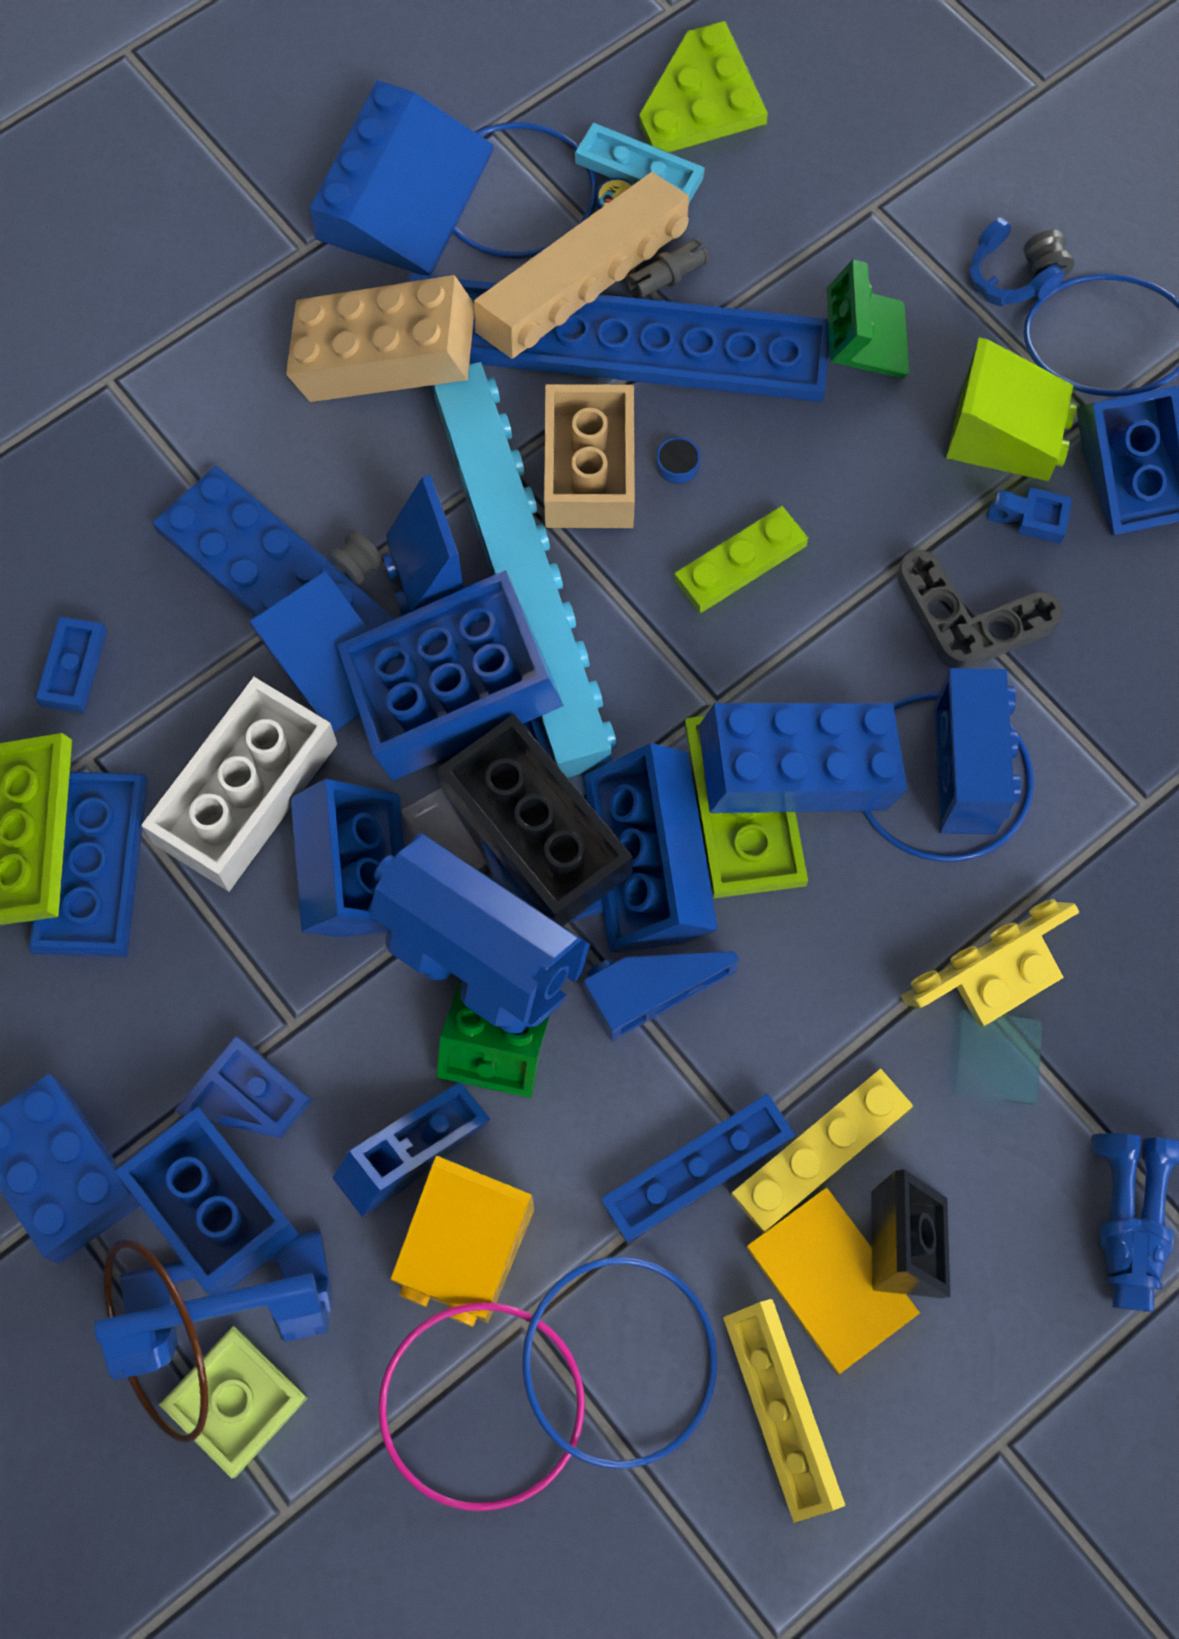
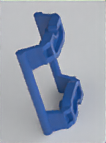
[94,1230,333,1380]

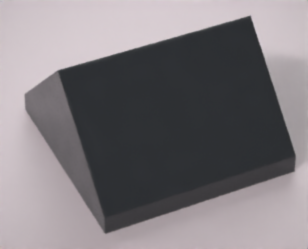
[871,1169,951,1298]

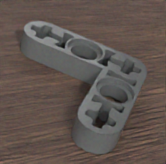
[898,550,1063,668]

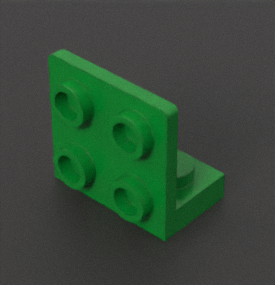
[826,259,909,379]
[436,980,551,1098]

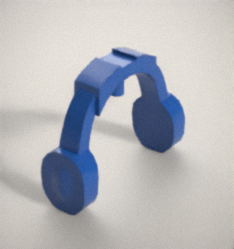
[969,218,1064,307]

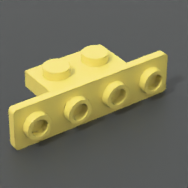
[901,899,1079,1026]

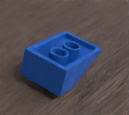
[1076,385,1179,535]
[382,475,463,616]

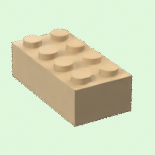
[286,275,474,402]

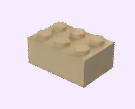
[544,384,635,528]

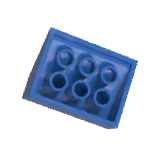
[309,80,494,276]
[337,570,564,781]

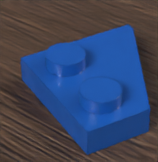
[175,1036,313,1138]

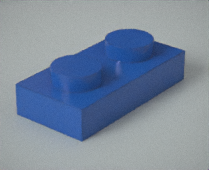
[35,617,107,713]

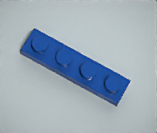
[600,1093,795,1244]

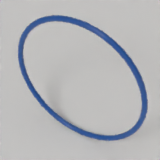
[453,122,598,258]
[1024,274,1179,397]
[862,692,1034,862]
[522,1257,717,1469]

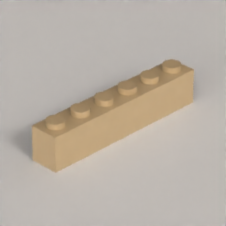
[474,172,689,359]

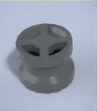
[1023,229,1075,278]
[327,530,384,587]

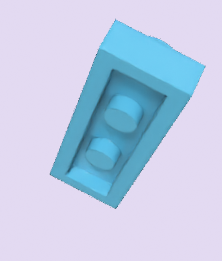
[575,122,705,203]

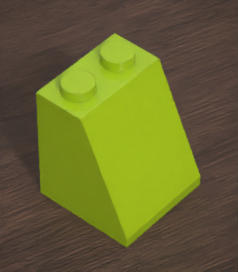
[946,337,1077,481]

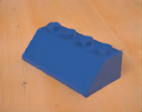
[584,743,718,952]

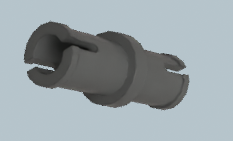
[626,238,710,299]

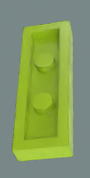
[674,506,809,614]

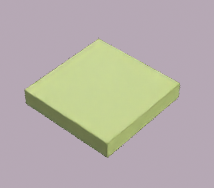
[159,1326,308,1479]

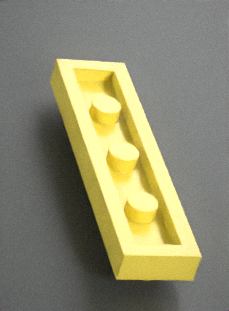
[731,1068,913,1234]
[723,1299,845,1523]

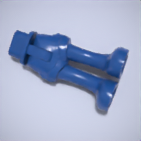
[1091,1133,1179,1312]

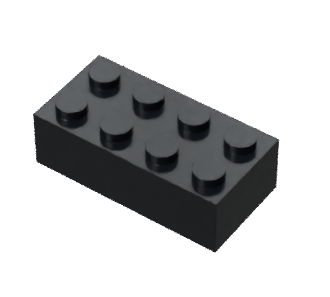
[437,714,633,926]

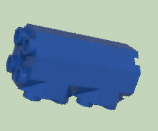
[368,833,590,1033]

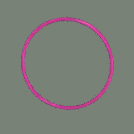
[378,1302,585,1511]

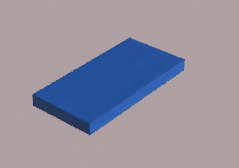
[28,772,148,957]

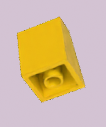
[391,1156,535,1327]

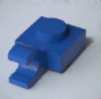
[987,487,1072,544]

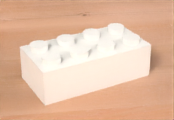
[141,677,337,892]

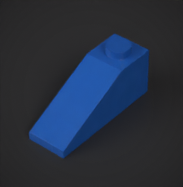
[583,951,739,1041]
[332,1083,490,1217]

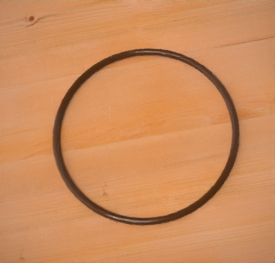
[104,1240,209,1442]

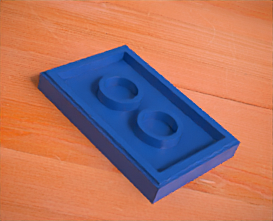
[249,570,369,734]

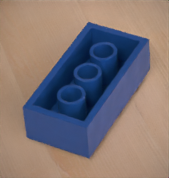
[698,703,907,813]

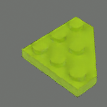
[639,21,768,153]

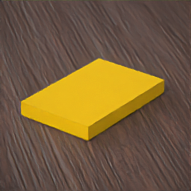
[746,1188,920,1375]

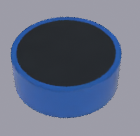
[656,437,700,483]

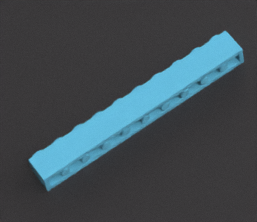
[432,362,617,778]

